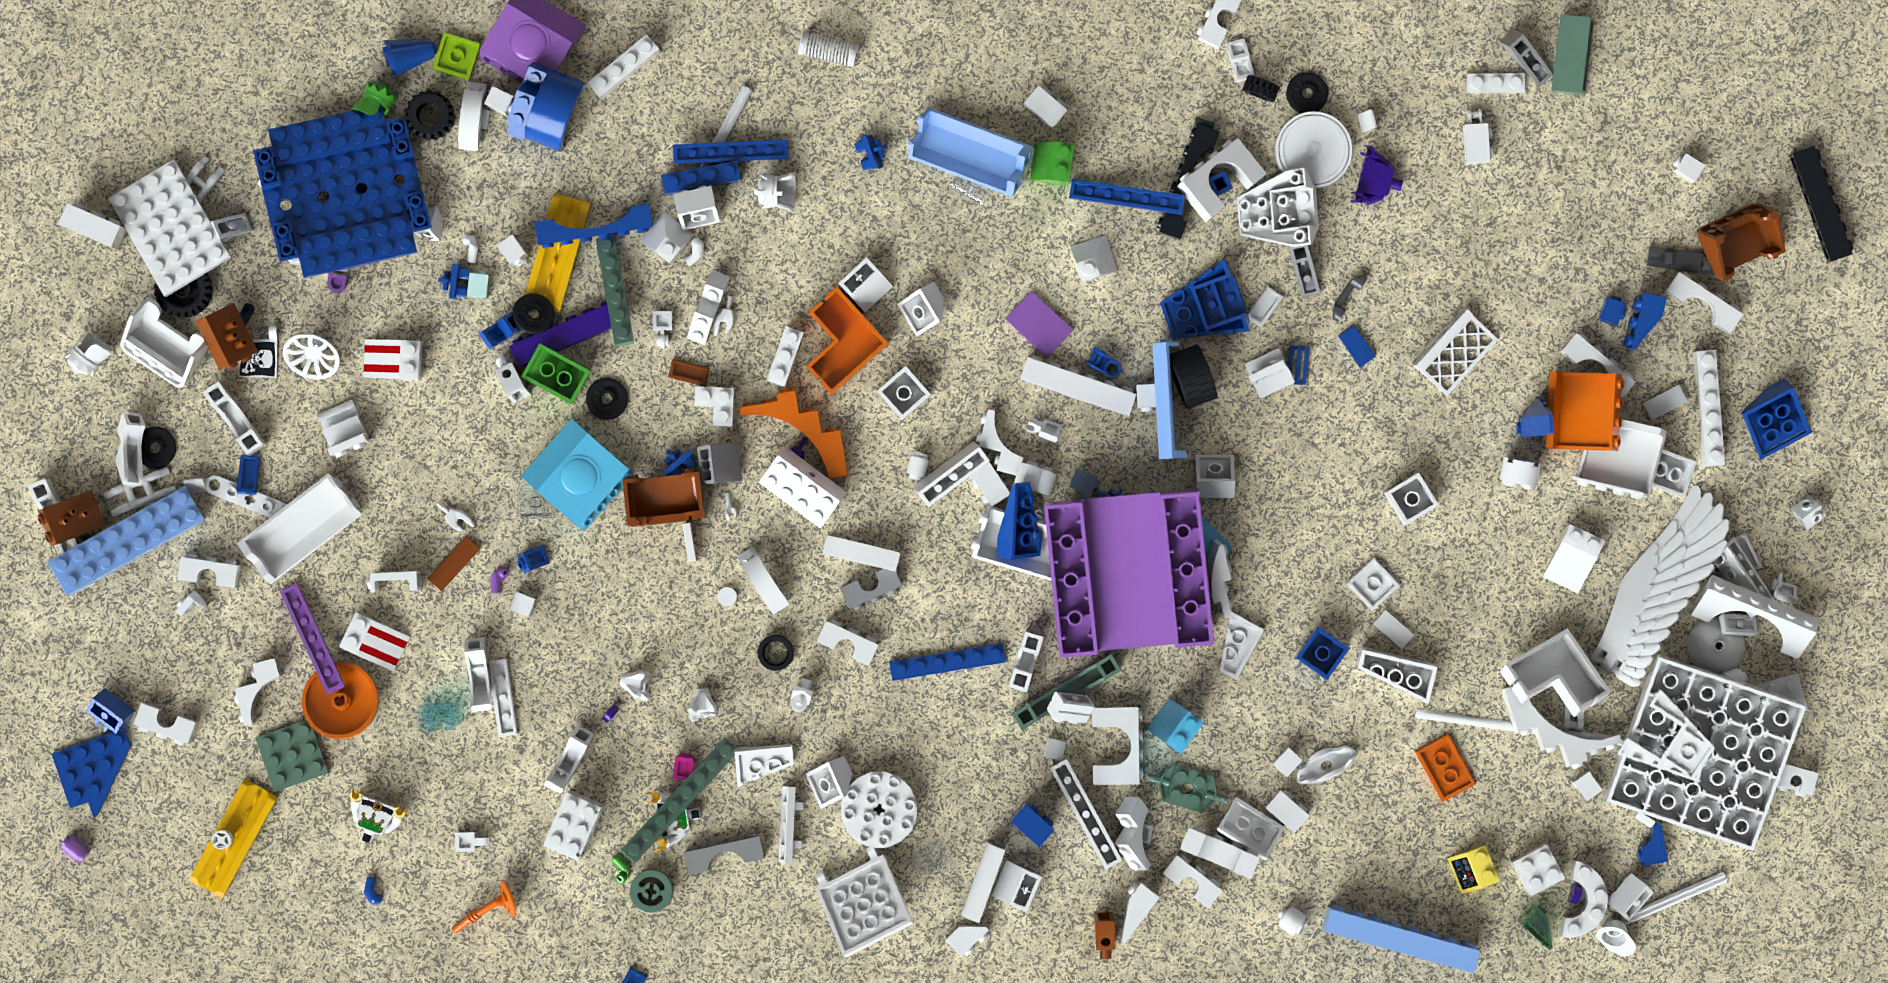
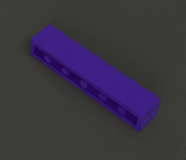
[509,301,612,368]

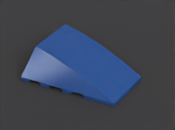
[1160,259,1250,339]

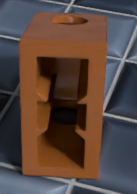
[1094,912,1116,959]

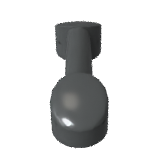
[1332,275,1367,323]

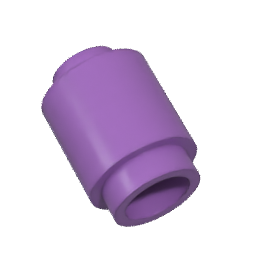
[61,835,90,863]

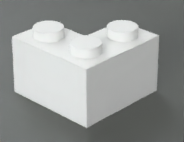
[695,386,735,427]

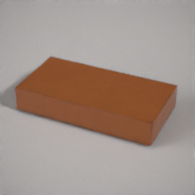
[668,359,710,387]

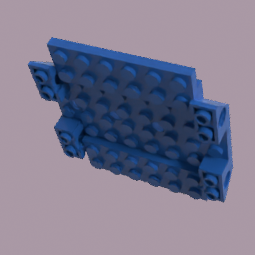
[253,105,432,278]

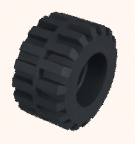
[405,90,455,140]

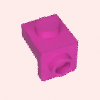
[672,753,695,780]

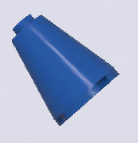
[382,39,437,78]

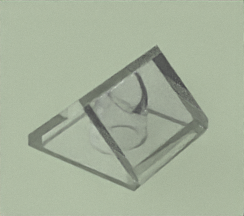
[950,176,994,208]
[516,488,557,519]

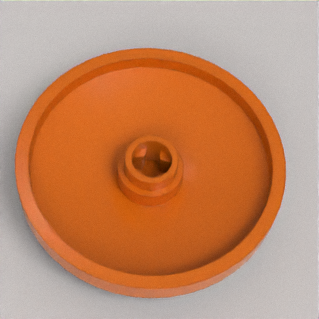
[302,662,379,739]

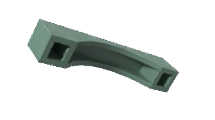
[1012,654,1121,730]

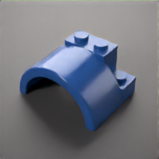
[506,62,586,152]

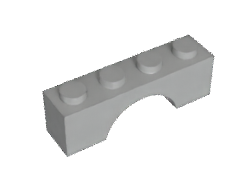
[684,833,765,875]

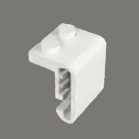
[316,399,370,458]

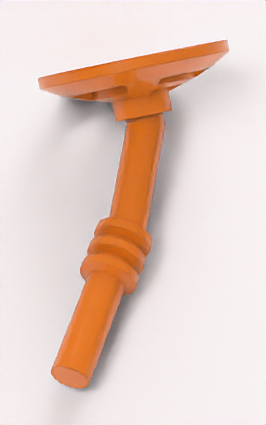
[452,880,517,933]

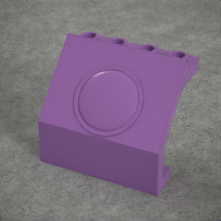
[479,0,586,88]

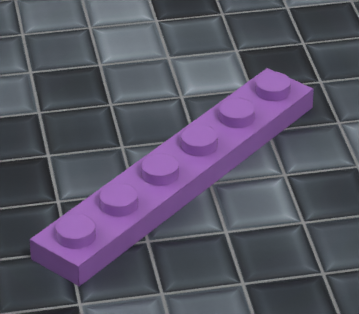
[280,583,345,695]

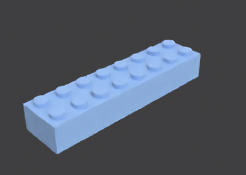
[48,486,204,598]
[1322,904,1480,973]

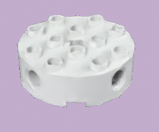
[841,771,917,848]

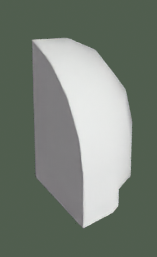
[414,206,443,241]

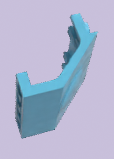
[521,418,635,531]

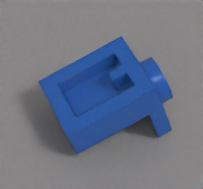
[517,545,550,574]

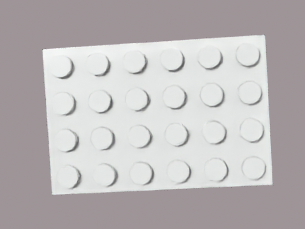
[108,159,232,297]

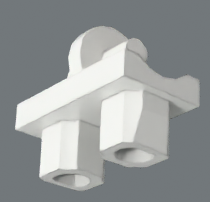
[791,678,813,712]

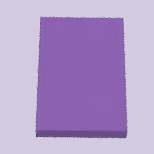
[1006,291,1073,358]

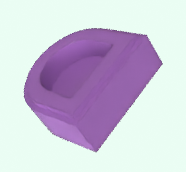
[327,273,348,293]

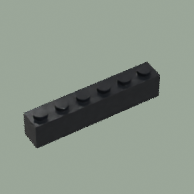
[1789,146,1853,263]

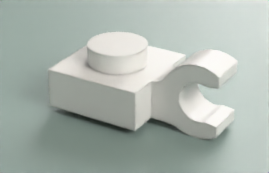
[1026,417,1062,443]
[455,832,490,852]

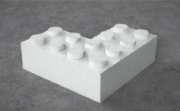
[1500,628,1611,717]

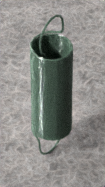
[1189,117,1220,129]

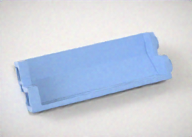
[907,107,1032,197]
[1153,338,1187,460]

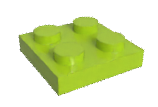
[432,32,481,81]

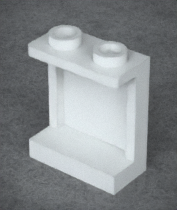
[367,571,422,593]

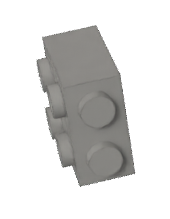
[697,442,742,485]

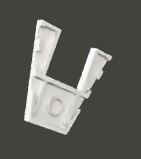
[1617,689,1715,780]

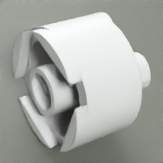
[1500,456,1542,490]

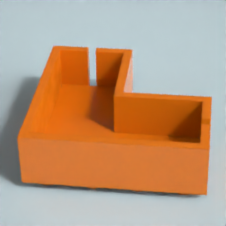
[805,287,889,396]

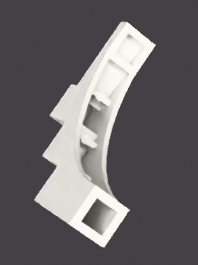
[1502,686,1622,769]

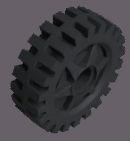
[154,273,213,318]

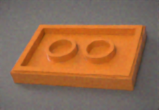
[1414,733,1476,802]

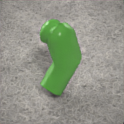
[611,854,630,883]

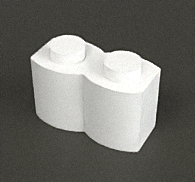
[1014,460,1057,496]

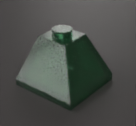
[1517,904,1553,950]

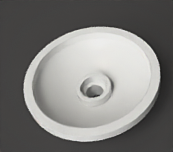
[1687,617,1745,674]

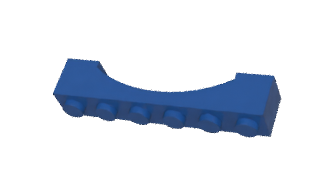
[534,204,653,248]

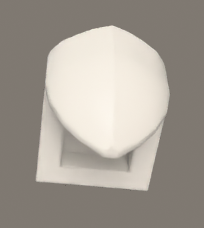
[176,591,208,616]

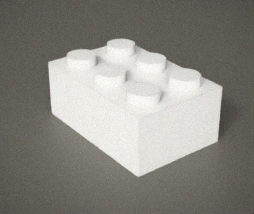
[58,202,127,250]

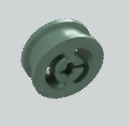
[630,869,673,913]

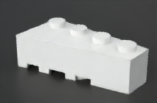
[1356,646,1438,704]

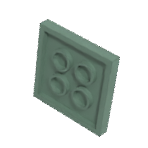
[255,720,329,792]

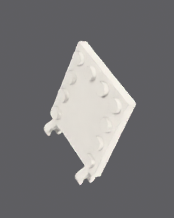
[815,847,913,958]

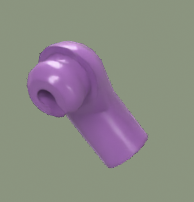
[490,567,509,593]

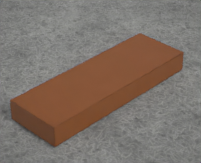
[427,536,480,591]

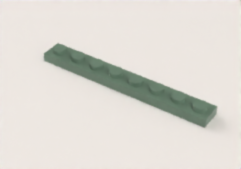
[621,738,737,864]

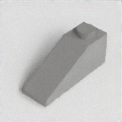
[1499,29,1553,87]
[1288,245,1321,298]

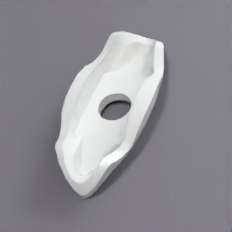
[1296,745,1357,784]

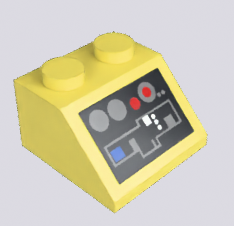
[1447,844,1500,894]

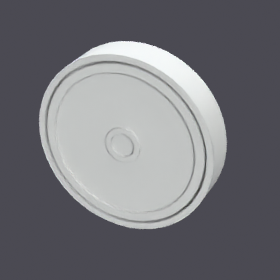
[1274,111,1352,189]

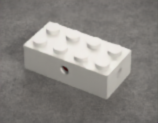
[759,447,847,528]

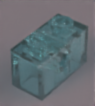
[418,702,460,732]

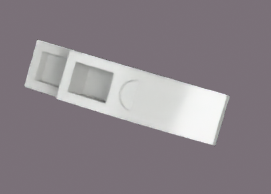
[1207,539,1232,619]

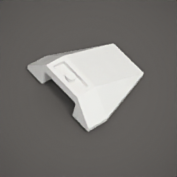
[1237,168,1319,247]

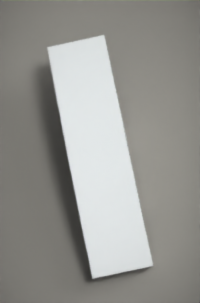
[822,535,901,572]

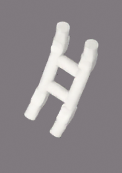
[186,156,225,203]
[104,467,176,517]

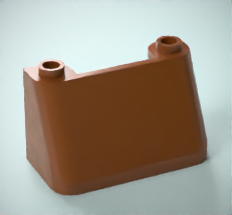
[1697,204,1786,281]
[622,469,706,527]

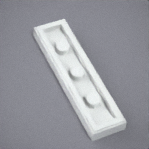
[488,659,518,737]

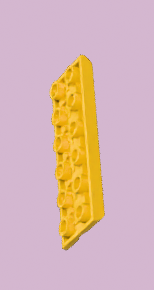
[525,193,591,313]
[189,779,278,898]

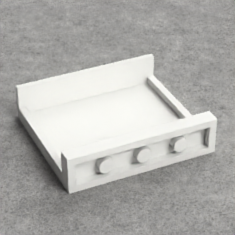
[1572,419,1667,500]

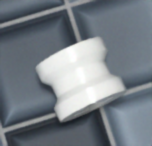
[211,829,233,850]

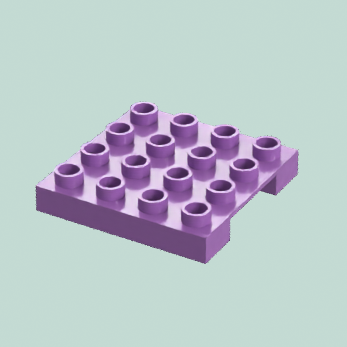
[1044,488,1214,658]

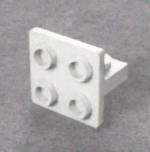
[1245,348,1295,398]

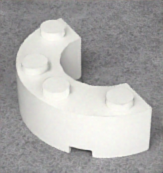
[1180,826,1260,879]
[1559,860,1608,938]

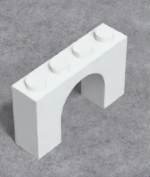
[1177,138,1267,222]
[1092,707,1143,785]

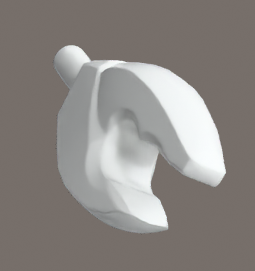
[713,296,735,337]
[436,502,475,532]

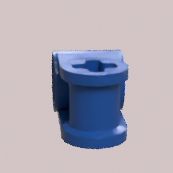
[1084,347,1121,378]

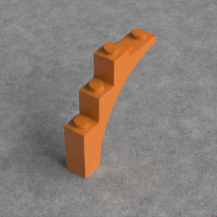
[740,388,848,479]

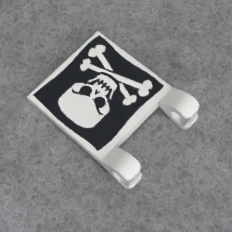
[238,326,278,378]

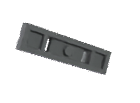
[1646,246,1715,275]

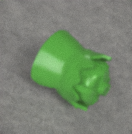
[351,81,399,116]

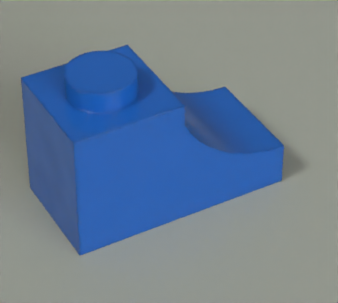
[1637,823,1668,866]

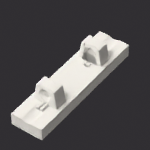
[779,786,804,864]

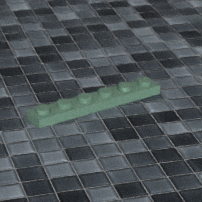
[596,235,634,347]

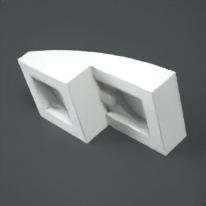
[1226,38,1255,83]
[1643,384,1688,420]

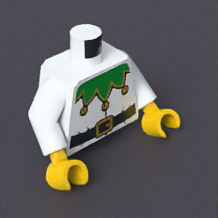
[350,787,408,843]
[647,792,700,851]

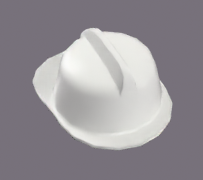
[1596,917,1636,956]

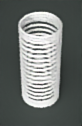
[798,31,859,67]

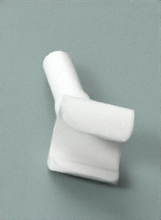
[725,493,737,521]

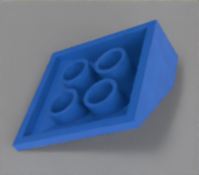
[1741,378,1811,459]

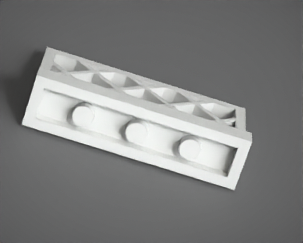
[1412,308,1498,396]

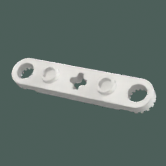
[205,475,287,518]

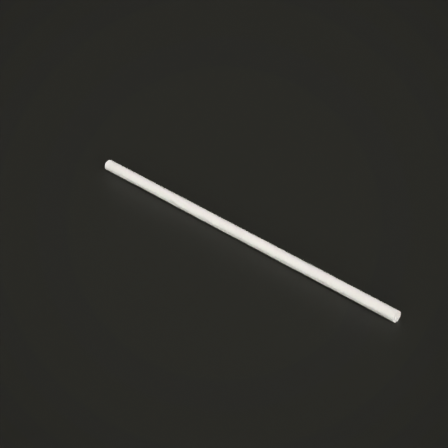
[1415,709,1626,746]

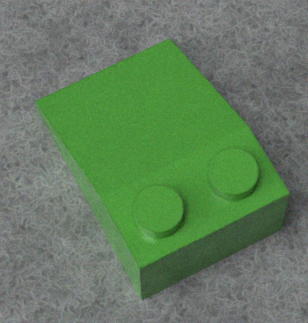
[521,343,591,404]

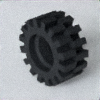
[1242,75,1280,102]

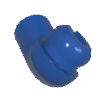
[364,877,382,905]

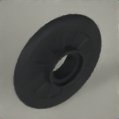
[1286,72,1328,113]
[513,293,555,334]
[586,378,628,420]
[141,427,176,469]

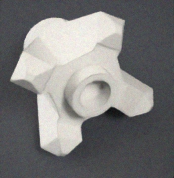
[620,670,651,701]
[687,689,717,722]

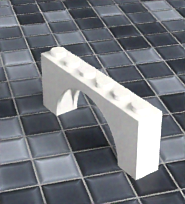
[1691,575,1819,659]

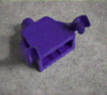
[1351,145,1403,204]

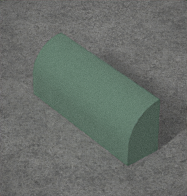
[1551,15,1595,96]

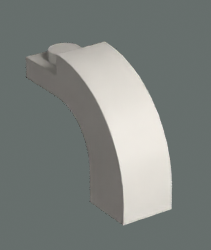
[459,82,487,151]
[737,546,789,614]
[544,725,594,794]

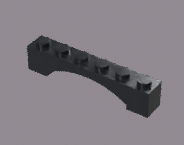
[1156,124,1220,241]

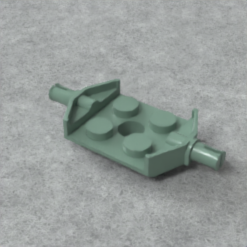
[1146,764,1229,813]

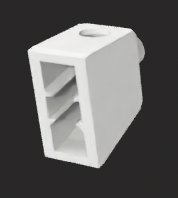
[495,356,530,403]

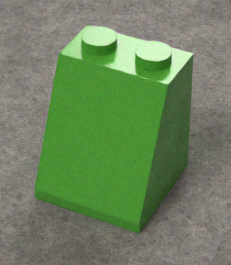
[1030,141,1075,187]

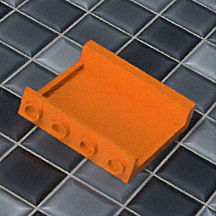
[1546,371,1624,451]

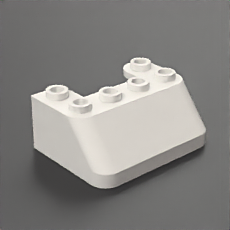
[120,297,208,388]

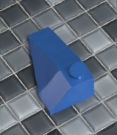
[1516,397,1554,438]
[997,482,1042,560]

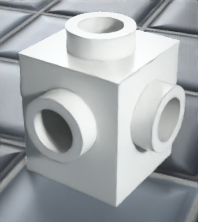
[1791,495,1826,530]

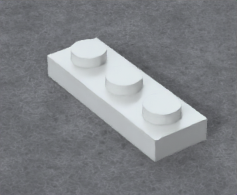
[1467,73,1525,93]

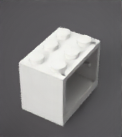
[543,790,605,861]

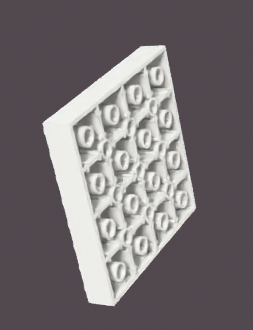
[1604,653,1806,851]

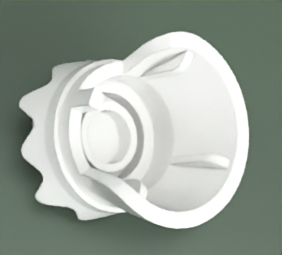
[754,172,796,211]
[64,332,114,377]

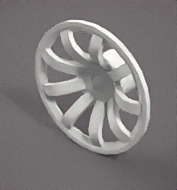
[283,333,340,380]

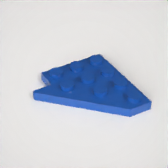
[51,728,131,817]

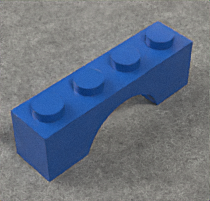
[662,161,742,196]

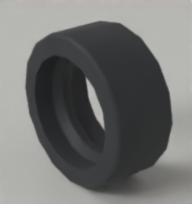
[757,635,794,671]

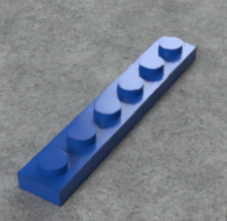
[672,140,789,164]
[1069,179,1186,215]
[889,643,1006,681]

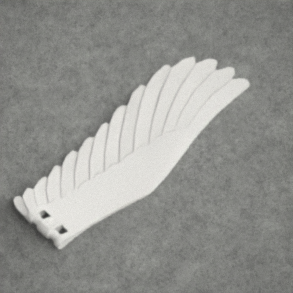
[1591,485,1730,687]

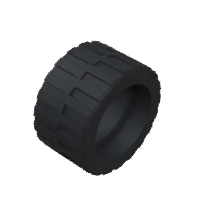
[1169,344,1218,409]

